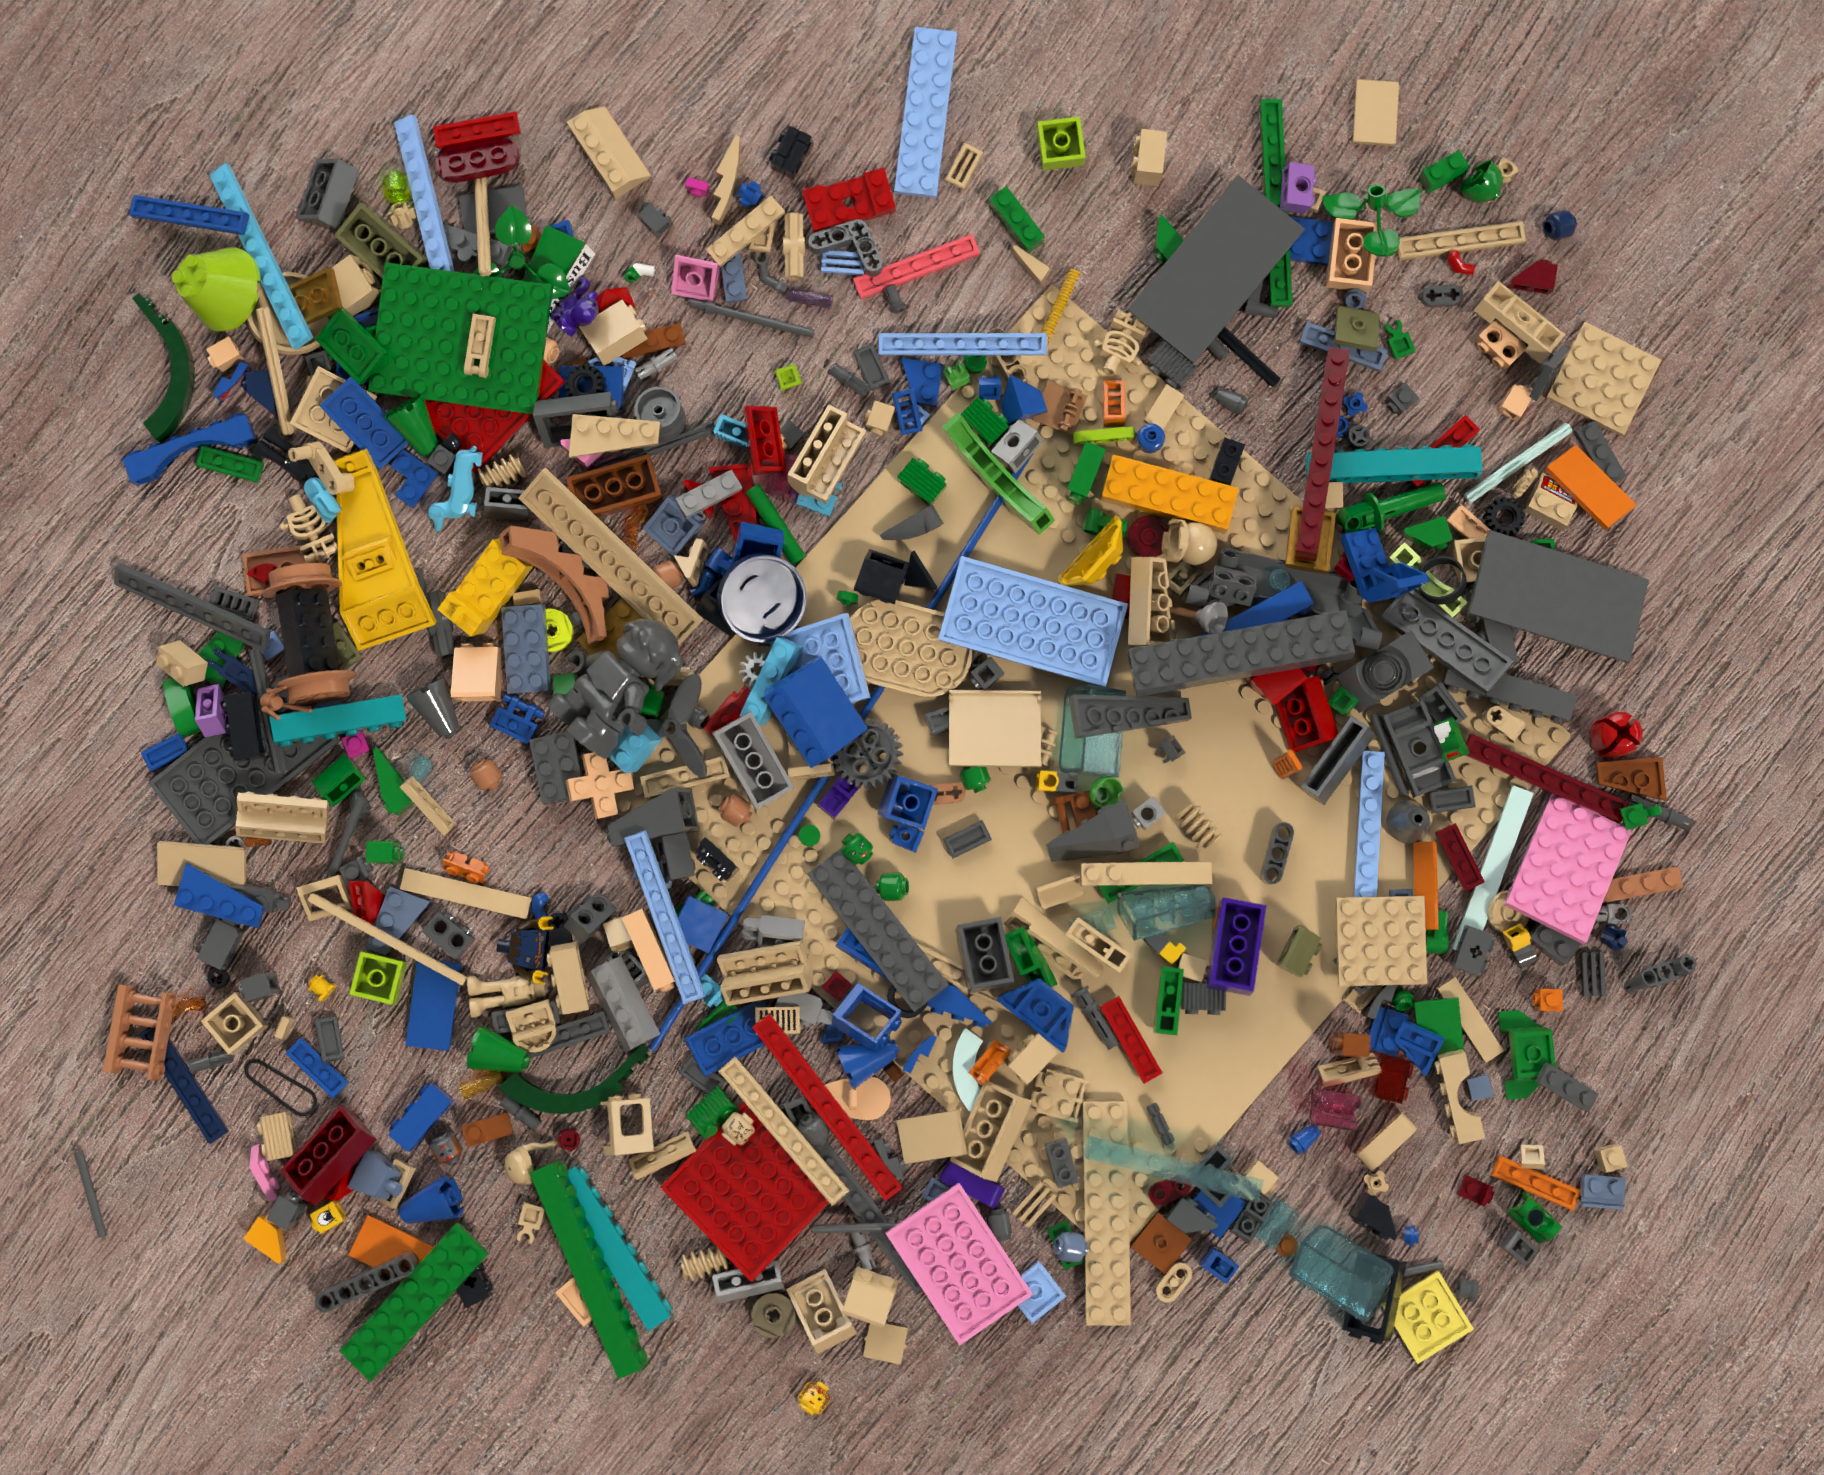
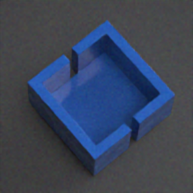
[731,522,784,565]

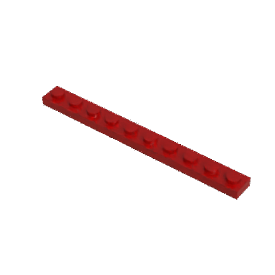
[752,1013,903,1201]

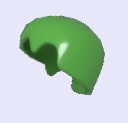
[1089,777,1124,809]

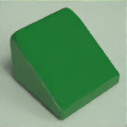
[553,673,576,696]

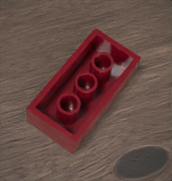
[280,1104,377,1206]

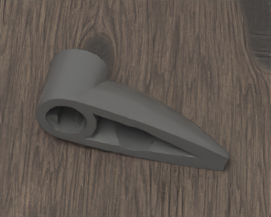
[880,505,944,540]

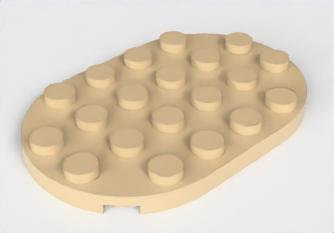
[850,599,972,697]

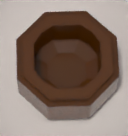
[883,1061,902,1082]

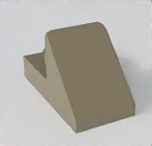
[1168,561,1202,598]

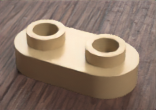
[1155,1262,1192,1303]

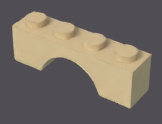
[1434,1049,1485,1144]

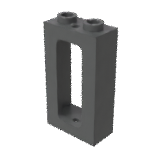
[533,392,622,448]

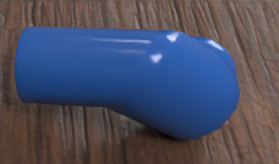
[531,892,549,919]

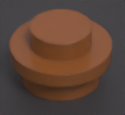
[1276,1234,1298,1257]

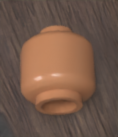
[652,560,684,589]
[470,758,503,791]
[718,794,752,827]

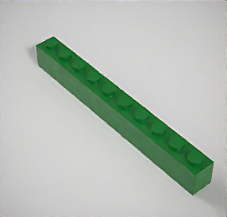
[529,1159,649,1379]

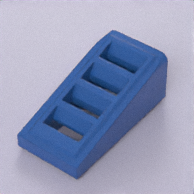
[892,388,923,435]

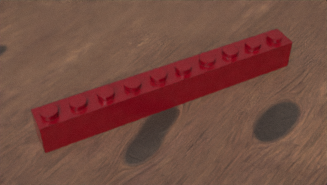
[1294,347,1350,562]

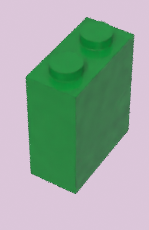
[1065,441,1106,506]

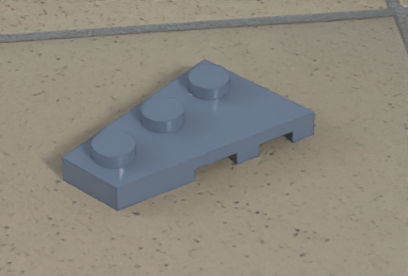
[365,886,431,956]

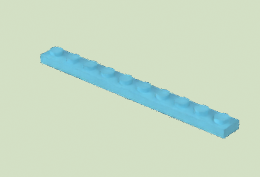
[209,163,313,349]

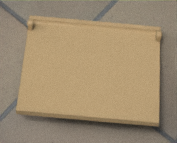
[949,690,1042,767]

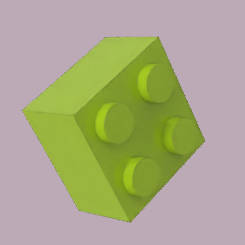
[1036,116,1086,171]
[349,951,408,1005]

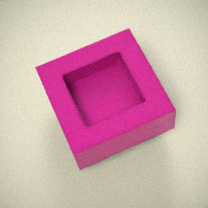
[685,177,710,198]
[342,730,371,759]

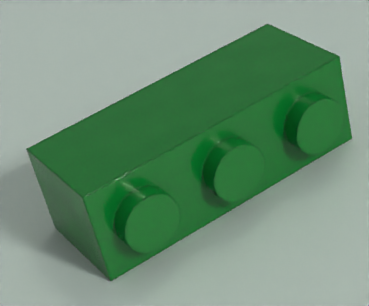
[989,186,1045,253]

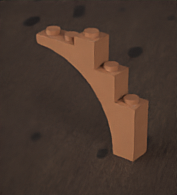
[499,526,609,645]

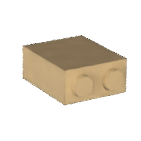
[579,300,647,366]

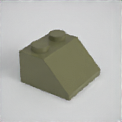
[1276,925,1322,977]

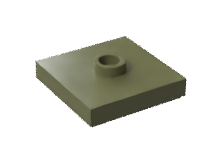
[1334,305,1380,352]

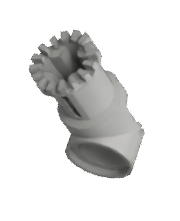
[1595,904,1631,924]

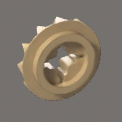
[1512,468,1538,498]

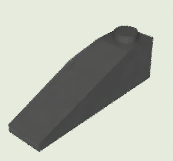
[1046,800,1140,862]

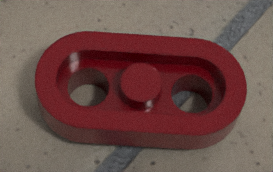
[1148,1174,1191,1206]

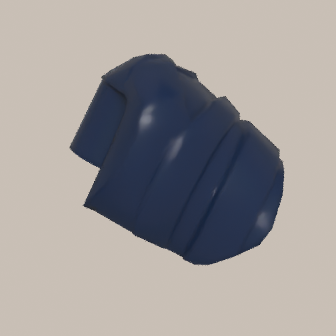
[1600,925,1628,952]

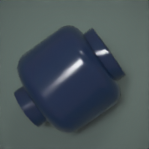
[1543,210,1577,240]

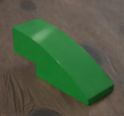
[1005,927,1058,988]

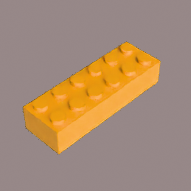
[1100,454,1239,534]

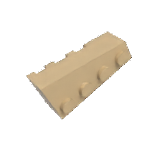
[1128,557,1177,646]

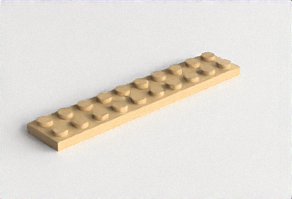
[519,468,704,645]
[1083,1101,1131,1326]

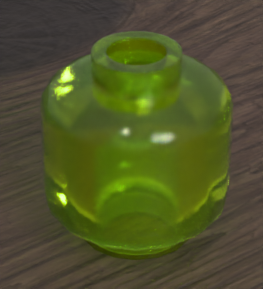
[382,171,411,204]

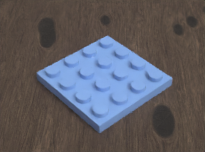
[770,613,870,703]

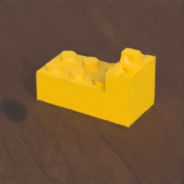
[437,538,533,636]

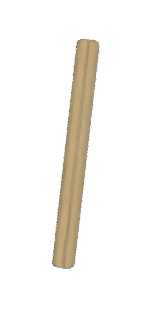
[474,177,491,277]
[256,307,294,435]

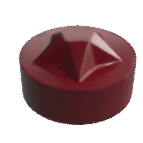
[557,1128,580,1151]

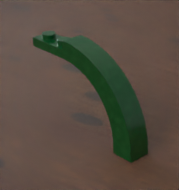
[132,293,195,444]
[499,1043,651,1114]

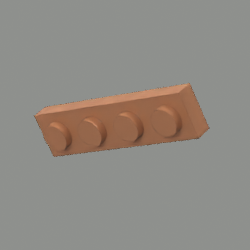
[1603,866,1683,903]

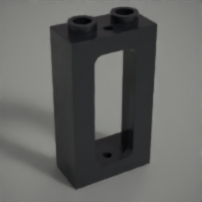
[1342,1251,1407,1345]

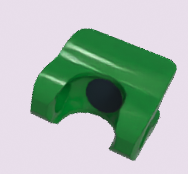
[1505,1191,1562,1243]

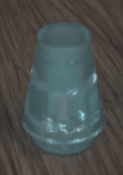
[408,755,434,784]

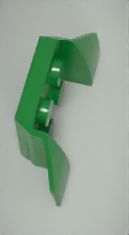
[1498,1010,1556,1100]

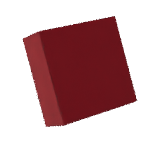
[822,971,852,1002]

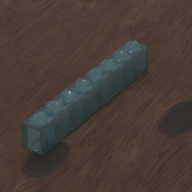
[1083,1135,1264,1202]

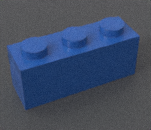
[388,1083,455,1152]

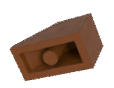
[462,1112,514,1147]

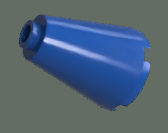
[836,1040,899,1089]
[399,1175,464,1224]

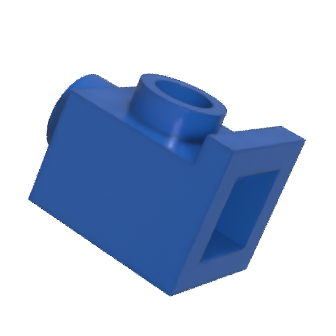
[889,822,924,853]

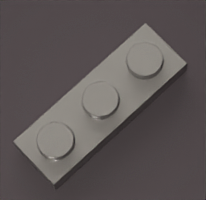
[675,470,742,519]

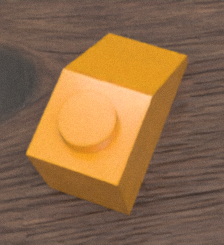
[243,1215,287,1264]

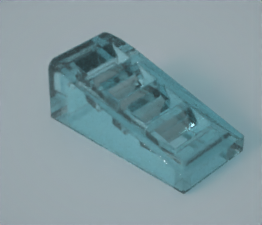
[1068,907,1117,933]

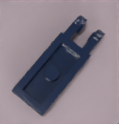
[206,647,258,696]

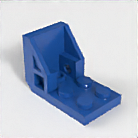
[1340,528,1429,603]

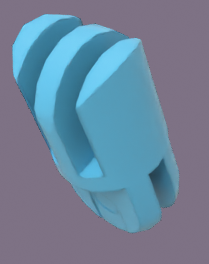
[304,478,342,523]

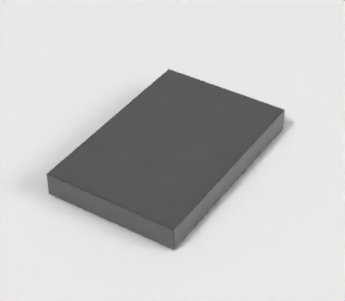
[459,185,528,235]

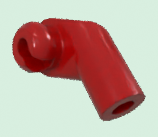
[1447,250,1475,276]

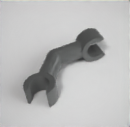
[755,253,789,295]

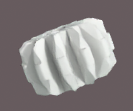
[739,652,766,688]

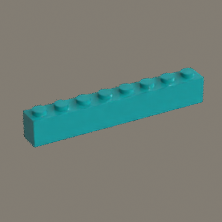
[1305,444,1483,484]
[568,1165,673,1332]

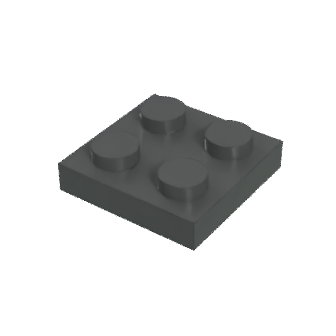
[1529,345,1570,401]

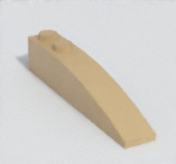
[1080,862,1212,886]

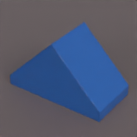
[1199,1246,1239,1284]

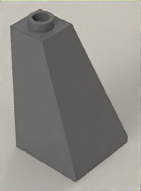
[607,787,700,847]

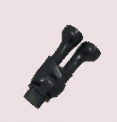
[252,424,319,482]

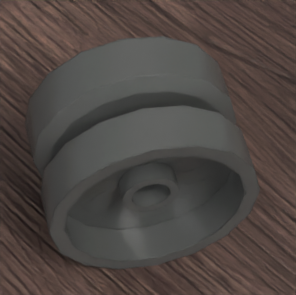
[634,386,686,442]

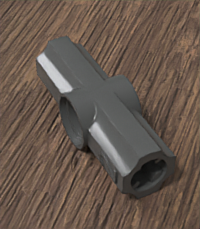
[425,591,455,658]

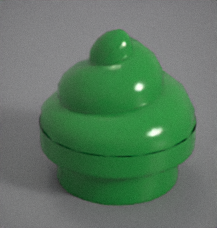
[1391,987,1414,1011]

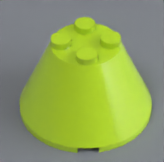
[172,247,261,332]

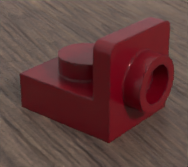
[1456,1174,1494,1207]

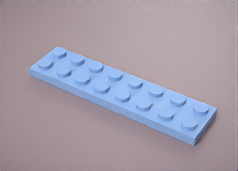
[894,27,957,198]

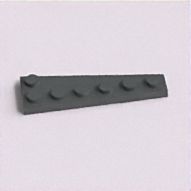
[1069,695,1192,739]

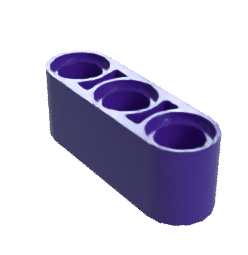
[939,1159,1006,1208]

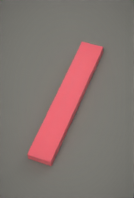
[853,234,980,300]

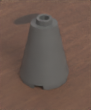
[406,676,459,739]
[1386,800,1430,844]

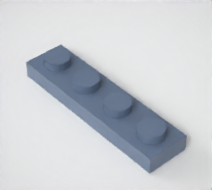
[1299,322,1388,372]

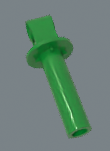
[1336,482,1446,533]

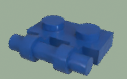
[489,694,545,745]

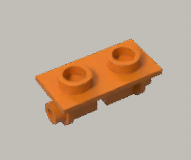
[443,851,490,884]
[968,1039,1011,1086]

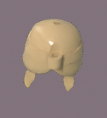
[504,1141,557,1185]

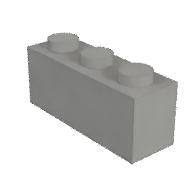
[712,1260,784,1304]

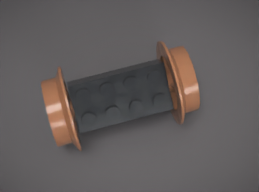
[262,563,357,705]

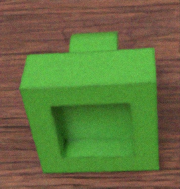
[943,361,972,391]

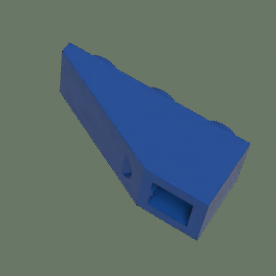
[927,985,992,1028]

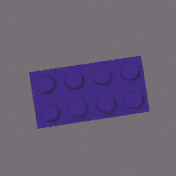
[1206,897,1267,996]

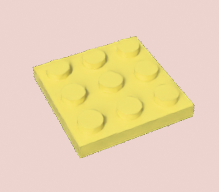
[1381,1271,1474,1364]

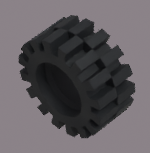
[564,365,607,397]
[1483,497,1526,536]

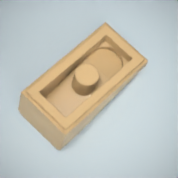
[1012,245,1050,286]

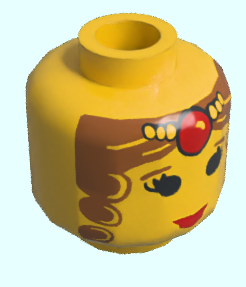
[798,1381,830,1416]

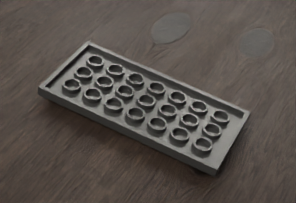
[148,674,340,845]

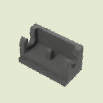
[1418,682,1468,724]

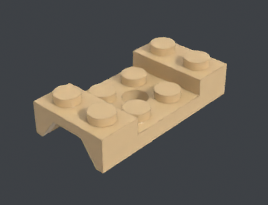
[1474,281,1565,364]

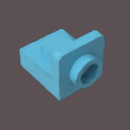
[700,974,724,1007]

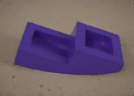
[817,776,859,819]

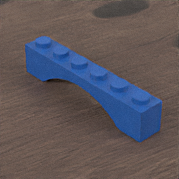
[122,413,258,486]

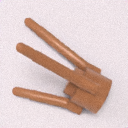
[260,686,312,720]

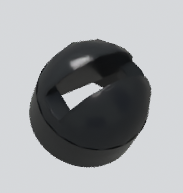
[442,432,461,451]

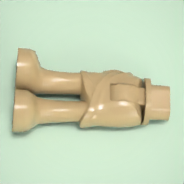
[467,976,546,1018]

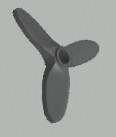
[646,674,707,777]

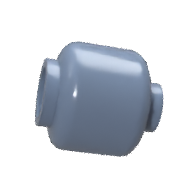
[1054,1232,1088,1262]

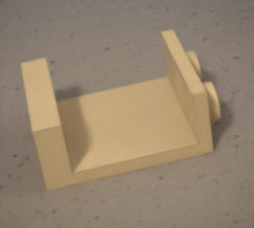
[784,729,835,781]

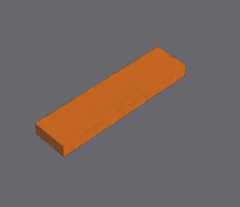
[1413,841,1439,930]
[1490,1155,1580,1211]

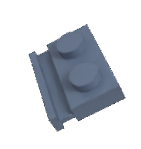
[1579,1174,1626,1210]

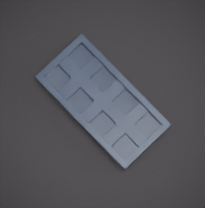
[501,604,551,694]

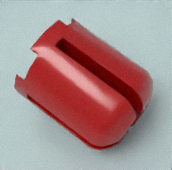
[1589,712,1643,758]

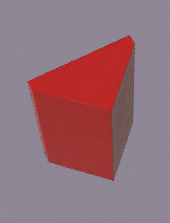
[743,406,786,476]

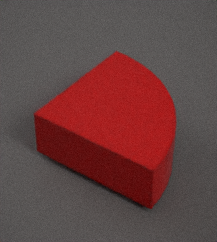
[246,563,277,585]

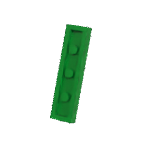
[1098,842,1184,904]

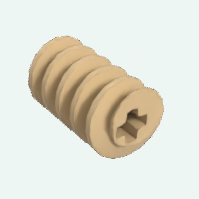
[477,454,526,489]
[1175,801,1222,849]
[681,1247,729,1283]

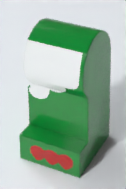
[1434,717,1470,762]

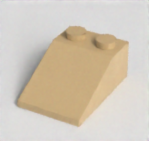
[786,1269,857,1354]

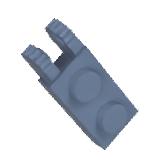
[721,252,747,303]

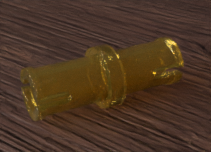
[459,1071,505,1100]

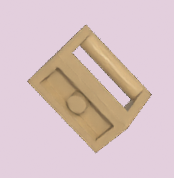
[297,875,352,921]

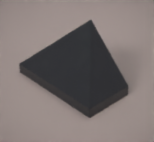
[904,550,937,592]

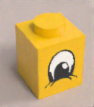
[310,1201,348,1234]

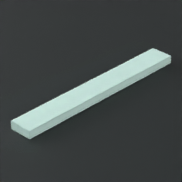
[1452,785,1534,954]

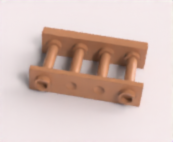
[102,984,177,1080]

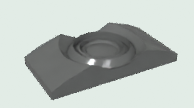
[1337,630,1434,713]

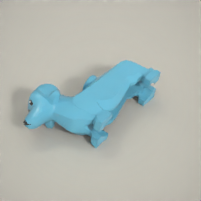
[428,446,483,532]

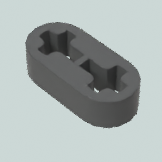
[1421,285,1463,308]

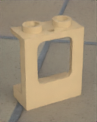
[600,1094,654,1156]

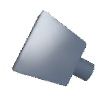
[348,1149,403,1200]

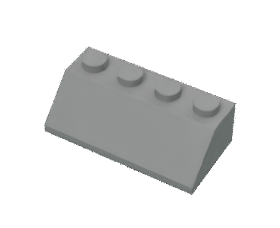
[712,712,794,810]
[586,956,661,1053]

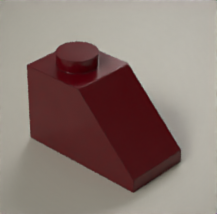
[1507,260,1558,295]

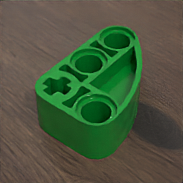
[163,677,201,737]

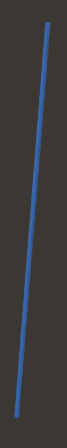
[648,453,1034,1051]

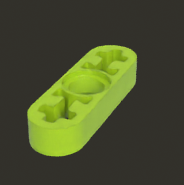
[1073,427,1136,445]

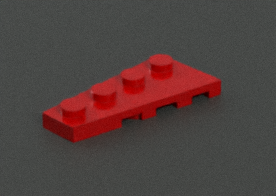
[708,463,758,543]

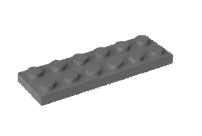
[1380,590,1514,695]

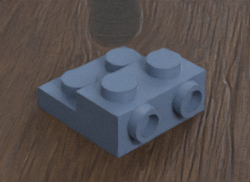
[642,495,705,557]

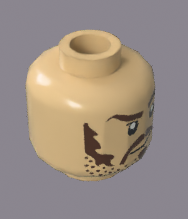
[722,1113,755,1146]

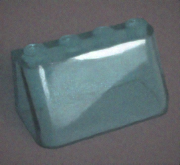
[1059,685,1126,777]
[1289,1225,1394,1323]

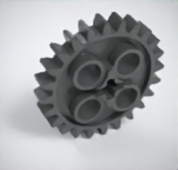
[833,718,904,790]

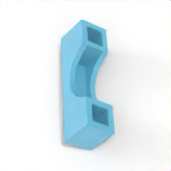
[739,637,803,726]

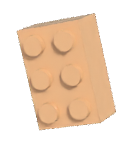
[1325,218,1378,293]

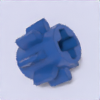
[737,180,764,209]

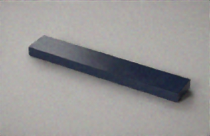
[139,1027,230,1144]

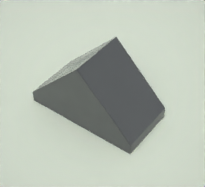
[1498,1228,1539,1267]

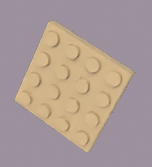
[1546,322,1662,436]
[1335,896,1427,986]

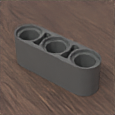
[1260,822,1294,885]

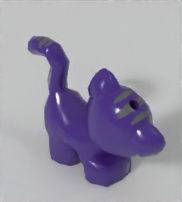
[550,277,598,337]

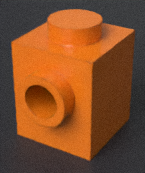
[1532,989,1563,1011]

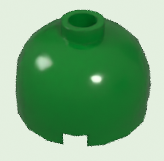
[1460,160,1503,203]

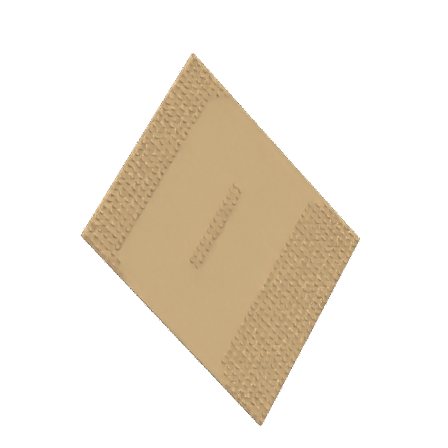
[612,286,1571,1244]

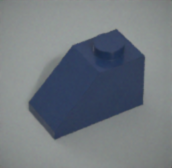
[243,370,278,417]

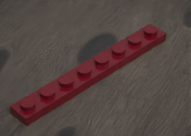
[1464,734,1629,823]

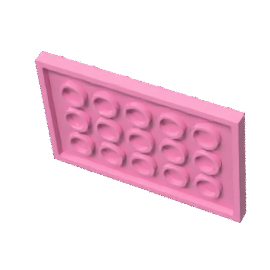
[1504,793,1632,945]
[885,1183,1033,1345]

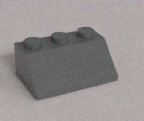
[296,159,359,229]

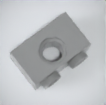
[991,419,1043,474]

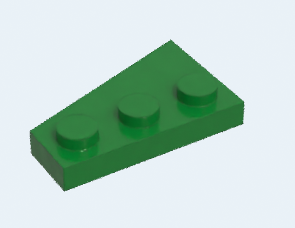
[198,631,245,692]

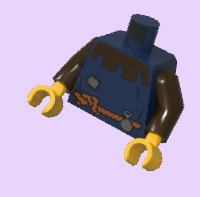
[497,917,553,985]

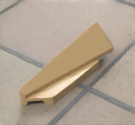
[1004,898,1104,979]

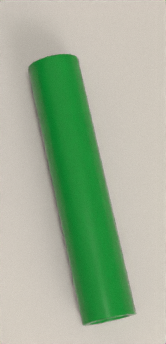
[745,483,806,565]

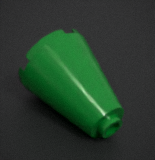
[384,395,439,458]
[466,1026,531,1072]

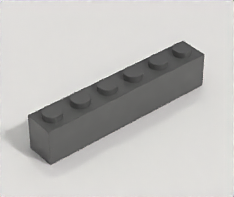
[1441,666,1577,724]

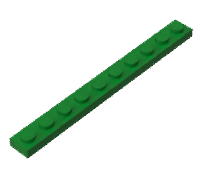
[1259,99,1293,307]

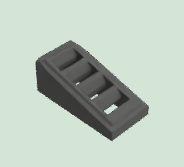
[210,586,260,621]
[606,949,649,990]

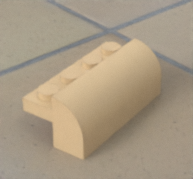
[788,404,866,504]
[235,792,329,844]
[717,941,813,1006]

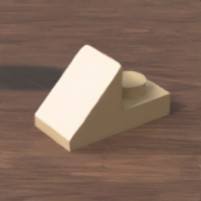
[674,538,710,588]

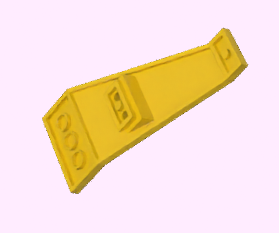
[333,448,437,651]

